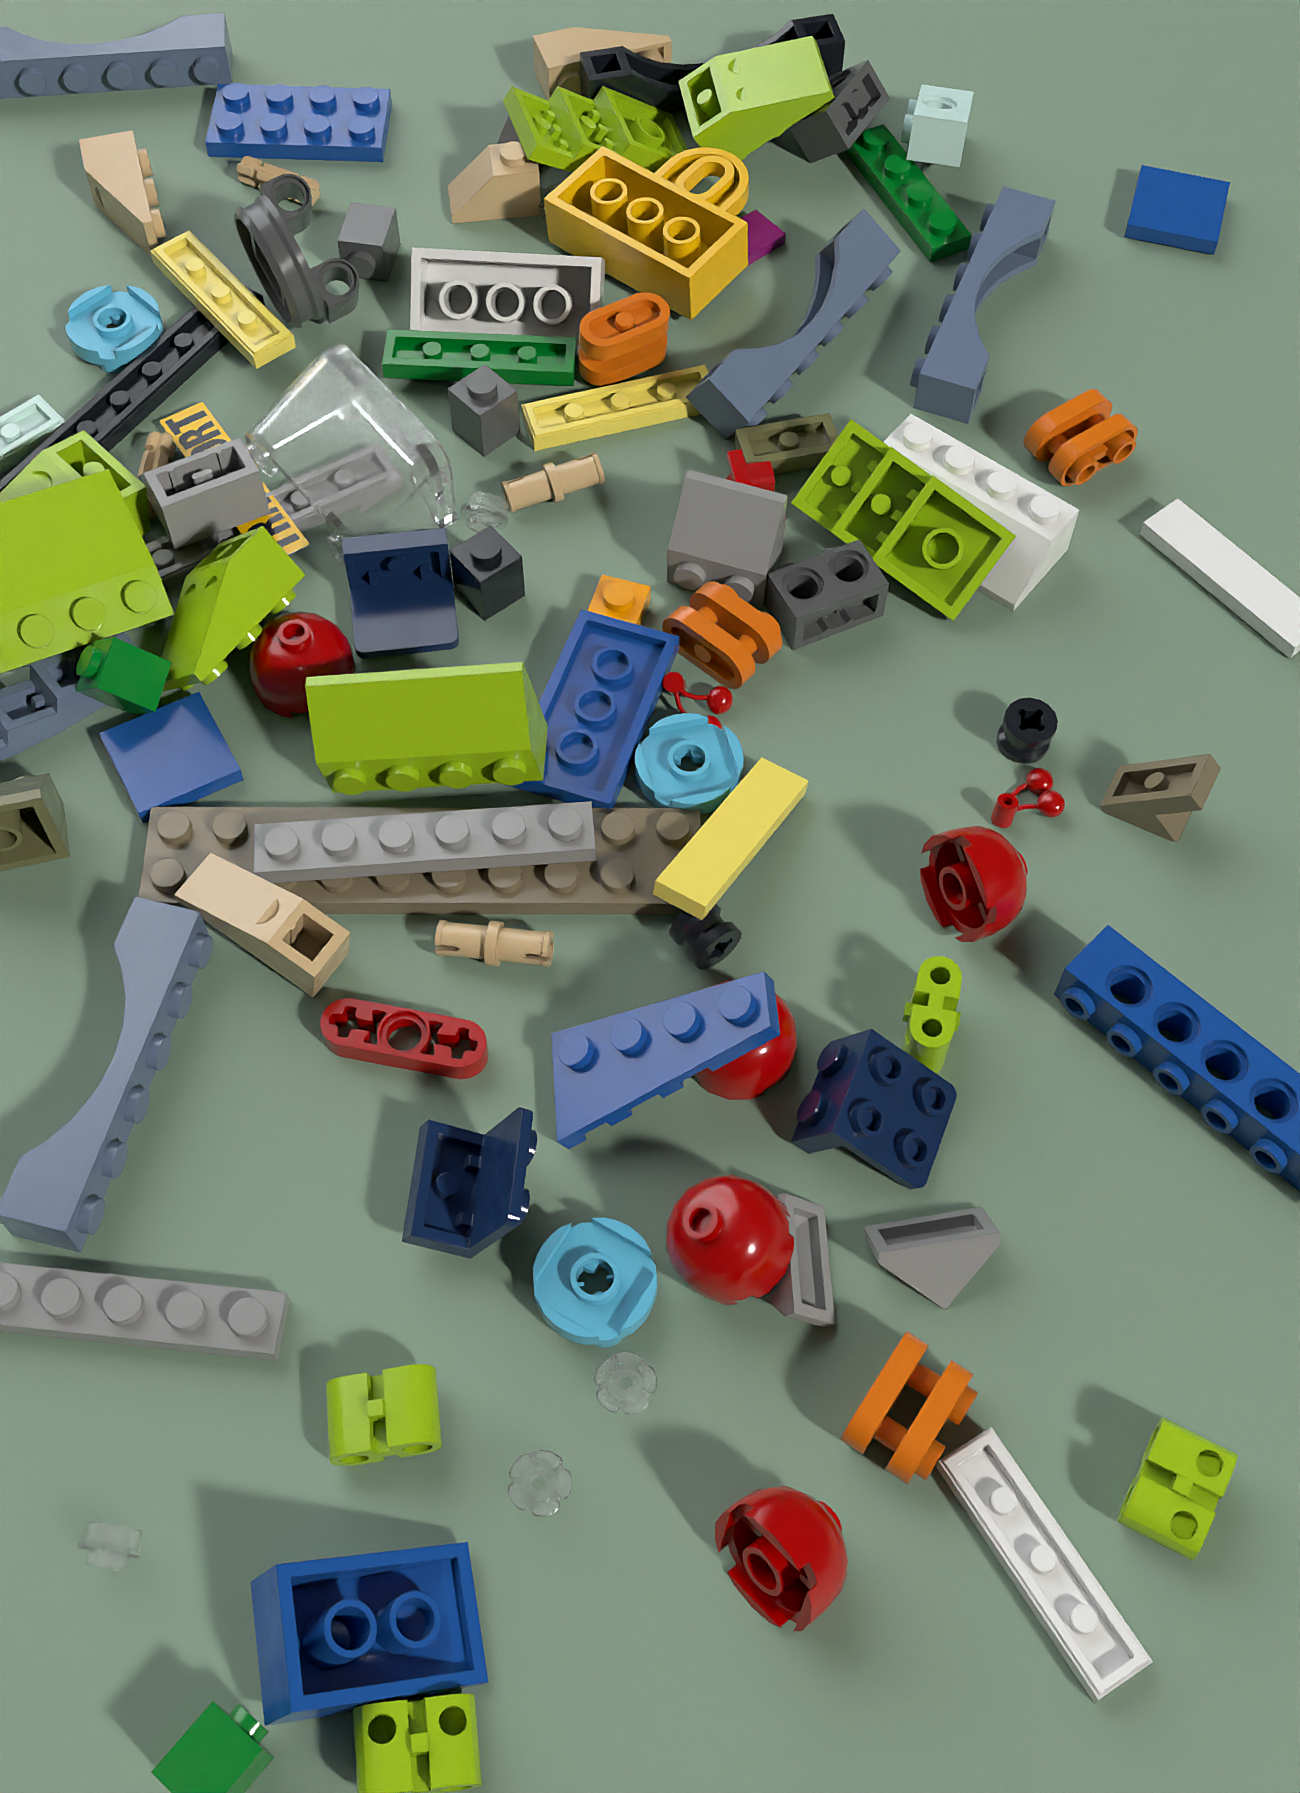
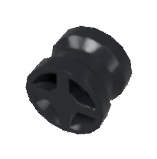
[996,697,1058,764]
[669,904,742,970]

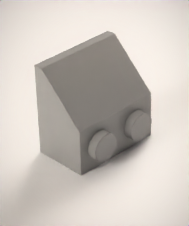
[667,469,788,608]

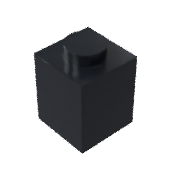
[449,525,525,621]

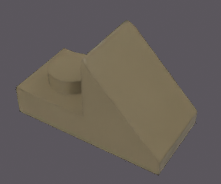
[1099,754,1221,842]

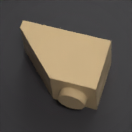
[448,141,541,224]

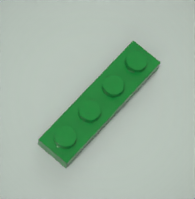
[844,124,972,263]
[382,329,577,386]

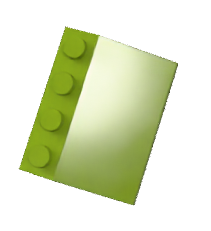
[0,469,174,675]

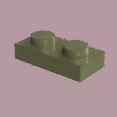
[734,413,838,474]

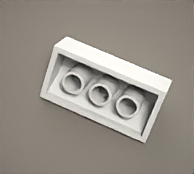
[410,247,605,355]
[884,414,1079,611]

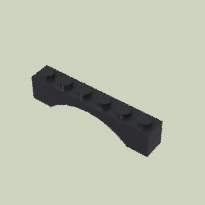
[580,14,845,113]

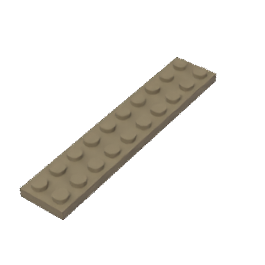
[138,807,701,915]

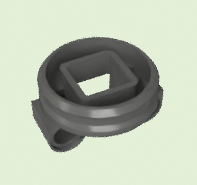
[234,174,359,328]

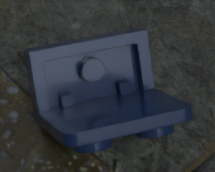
[342,528,459,659]
[791,1029,957,1190]
[402,1107,537,1259]

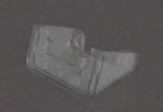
[245,342,458,565]

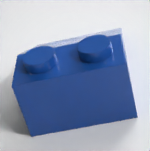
[250,1542,488,1726]

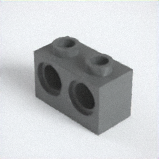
[789,60,890,163]
[765,540,889,650]

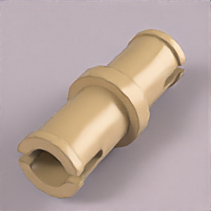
[501,452,605,513]
[435,920,554,967]

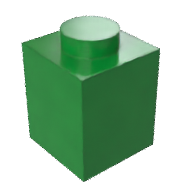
[76,637,172,715]
[151,1701,274,1793]

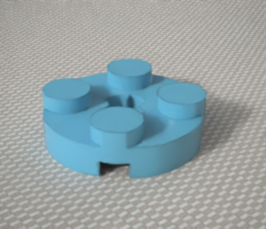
[65,285,164,373]
[635,713,744,815]
[533,1217,657,1348]

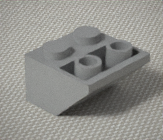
[138,437,270,550]

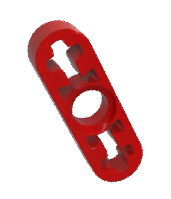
[320,998,489,1079]

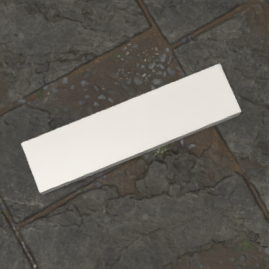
[1139,498,1300,659]
[936,1427,1153,1703]

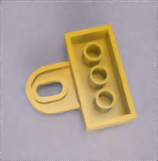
[544,146,749,320]

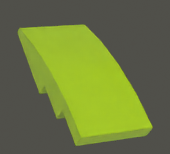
[503,86,688,173]
[791,419,1016,621]

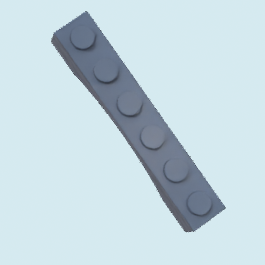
[0,13,233,99]
[910,186,1056,424]
[686,209,901,440]
[0,897,213,1253]

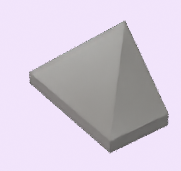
[762,1193,835,1328]
[864,1207,1001,1310]

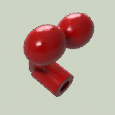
[663,672,733,729]
[991,768,1065,828]

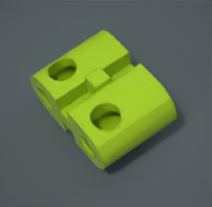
[902,956,962,1074]
[326,1364,442,1466]
[1117,1417,1238,1561]
[353,1694,482,1793]

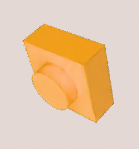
[587,574,651,625]

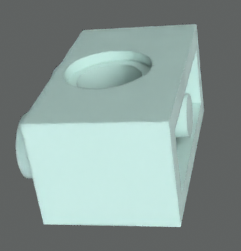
[901,84,974,167]

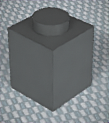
[337,202,401,282]
[448,364,520,457]

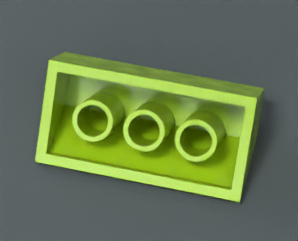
[305,662,548,795]

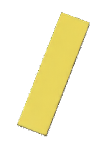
[150,230,296,369]
[521,365,708,451]
[653,757,809,920]

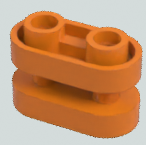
[578,292,670,386]
[1023,389,1138,486]
[662,581,782,689]
[840,1331,978,1485]

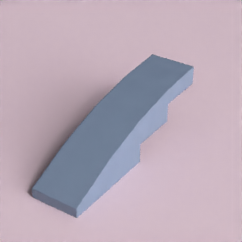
[0,632,137,761]

